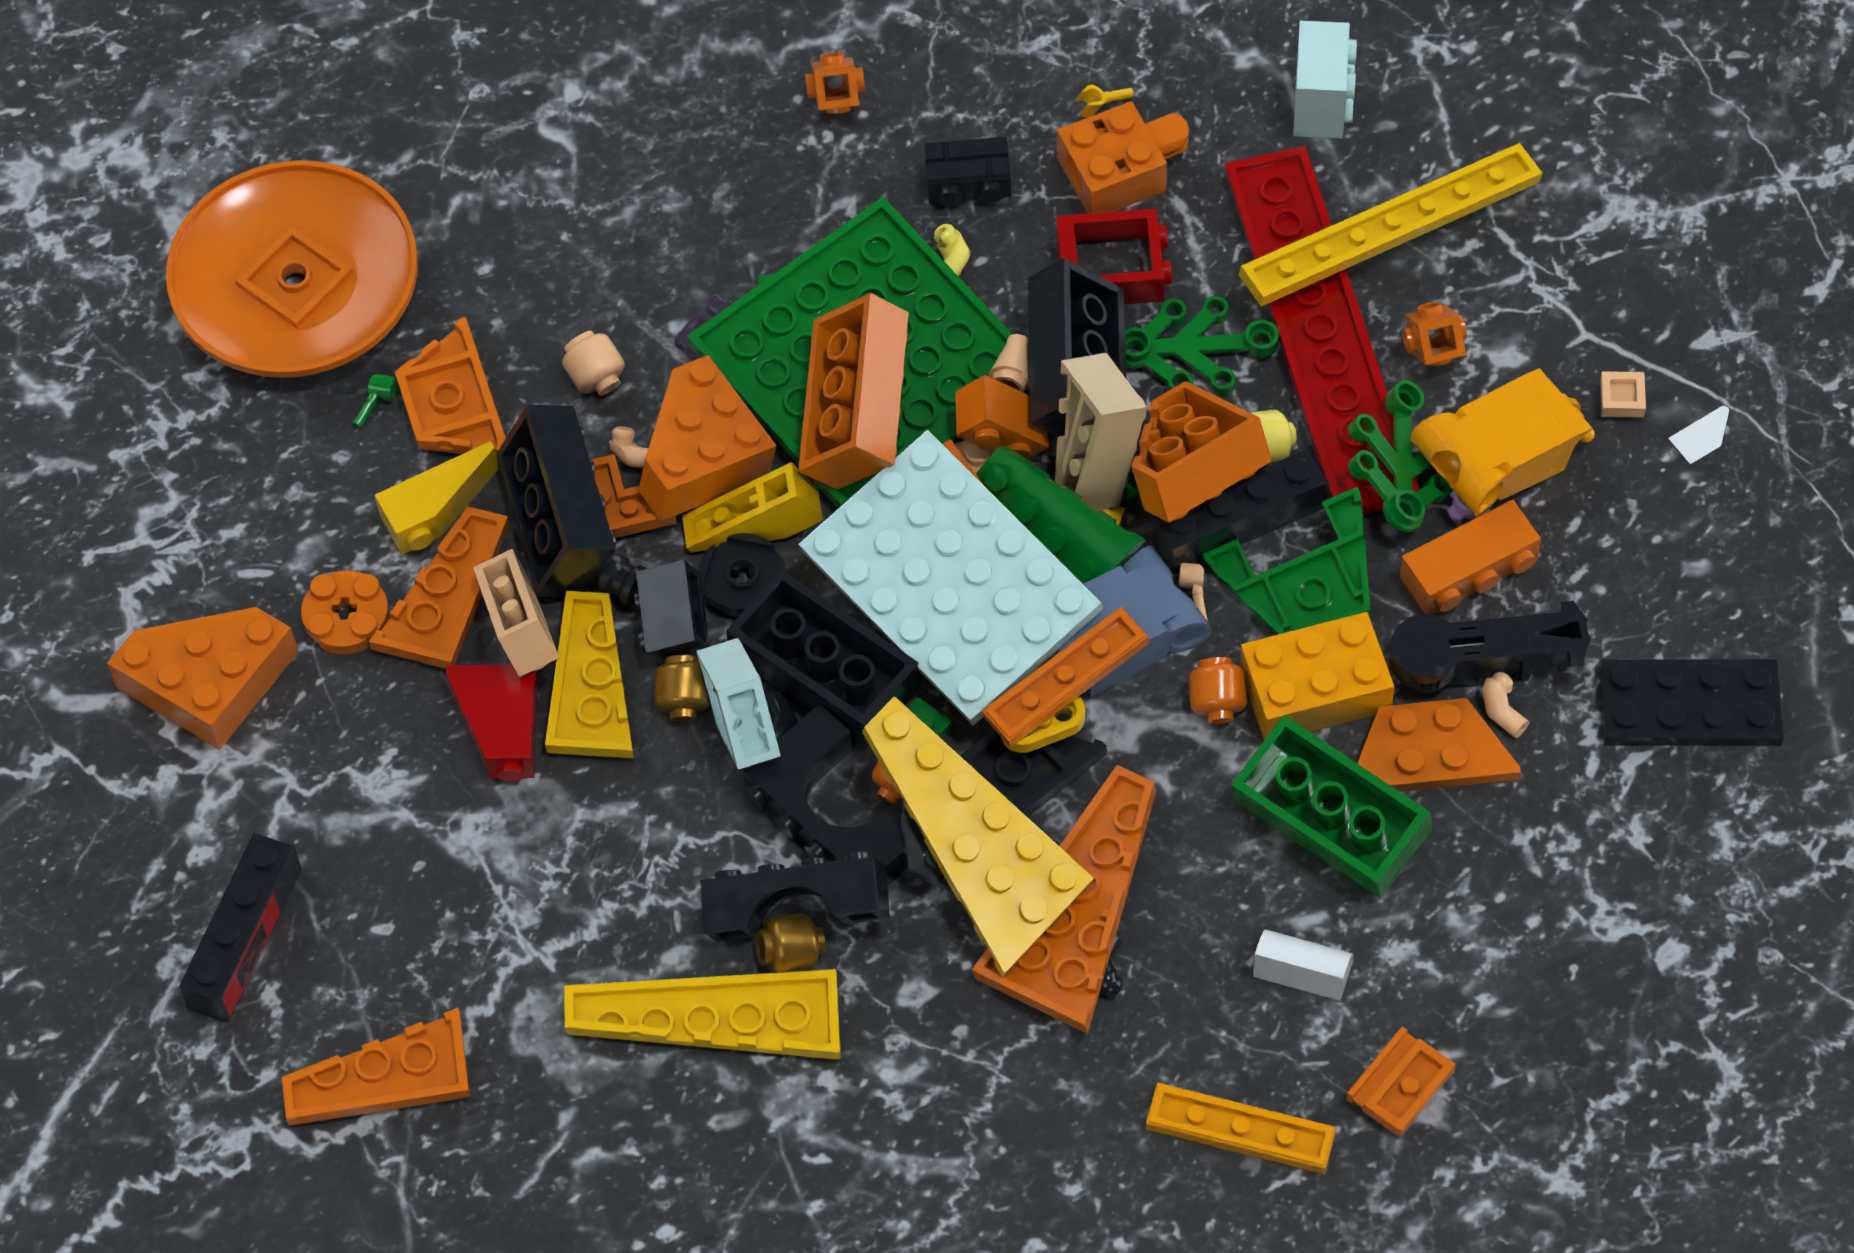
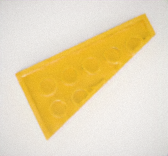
[862,696,1094,977]

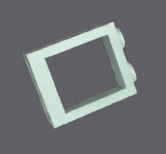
[696,638,781,770]

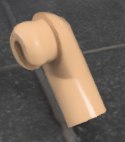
[609,426,648,469]

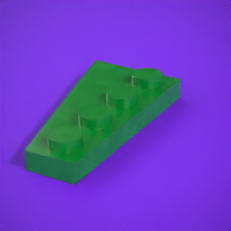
[976,446,1146,584]

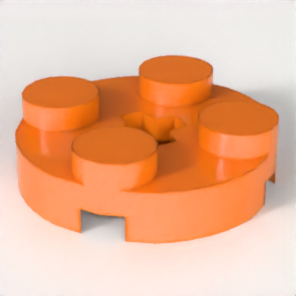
[301,571,390,655]

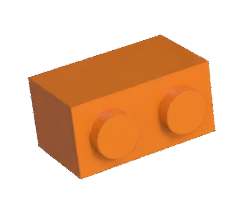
[955,375,1049,460]

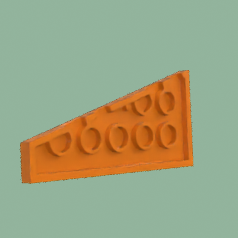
[972,765,1157,1034]

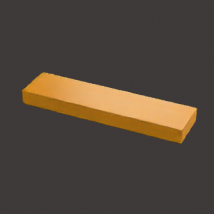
[1146,1082,1336,1175]

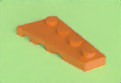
[369,506,510,669]

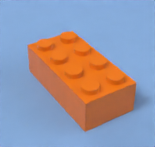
[798,293,909,490]

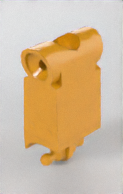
[1410,368,1595,517]

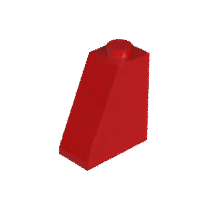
[446,664,539,782]

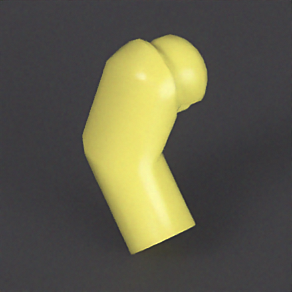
[934,224,970,277]

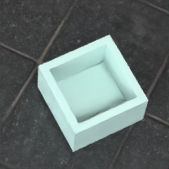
[1293,21,1357,139]

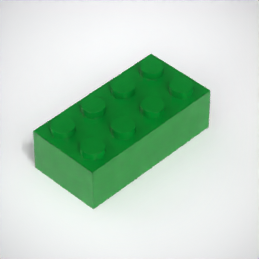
[1231,715,1433,899]

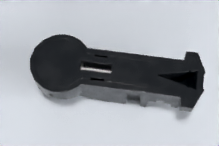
[1389,601,1591,693]

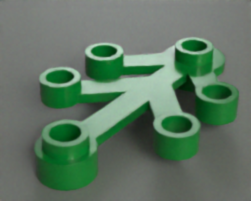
[1125,296,1279,397]
[1348,380,1453,532]

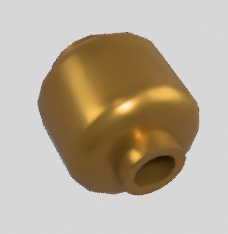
[654,655,711,722]
[756,914,826,973]

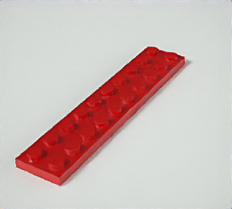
[1225,146,1419,514]

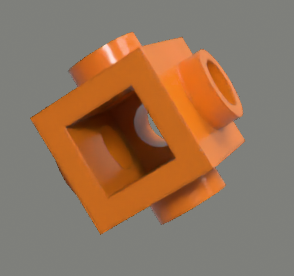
[805,52,865,114]
[1402,302,1467,366]

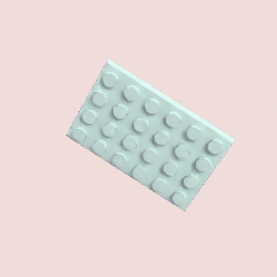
[798,430,1104,726]

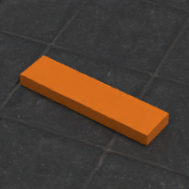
[982,607,1150,748]

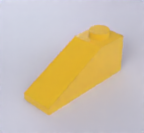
[375,441,499,555]
[682,462,823,553]

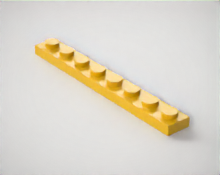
[1239,143,1542,306]

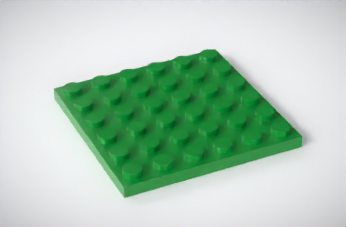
[687,197,1030,509]

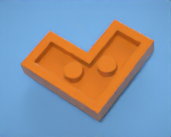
[592,454,677,538]

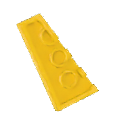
[545,591,634,759]

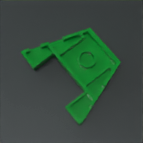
[1202,487,1372,635]

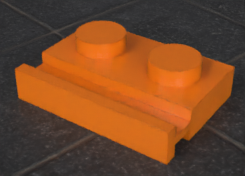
[1346,1026,1456,1138]

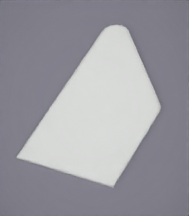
[1668,406,1729,464]

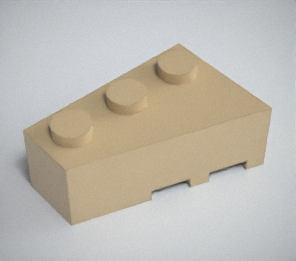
[1055,353,1147,510]

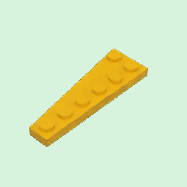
[564,969,841,1059]

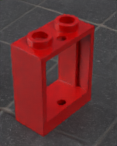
[1056,208,1172,305]

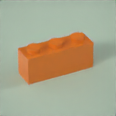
[1399,500,1541,614]

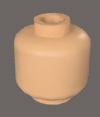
[562,331,625,396]

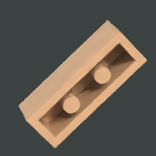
[473,549,559,677]

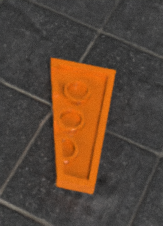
[282,1007,470,1126]

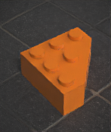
[638,355,776,522]
[1131,381,1272,523]
[107,607,299,750]

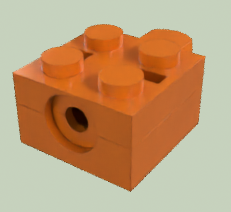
[1057,101,1189,214]

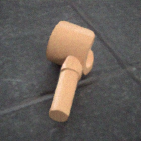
[1179,563,1208,621]

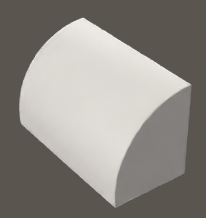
[1253,929,1353,1001]

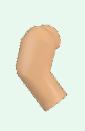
[1482,672,1529,738]

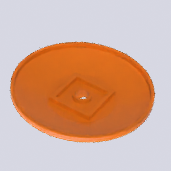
[166,160,418,378]

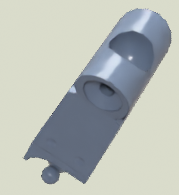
[1037,546,1212,698]

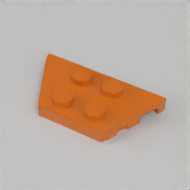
[395,317,506,456]
[1357,698,1521,792]

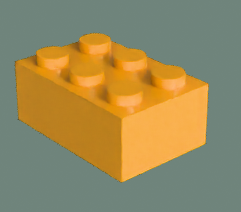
[1239,612,1395,740]

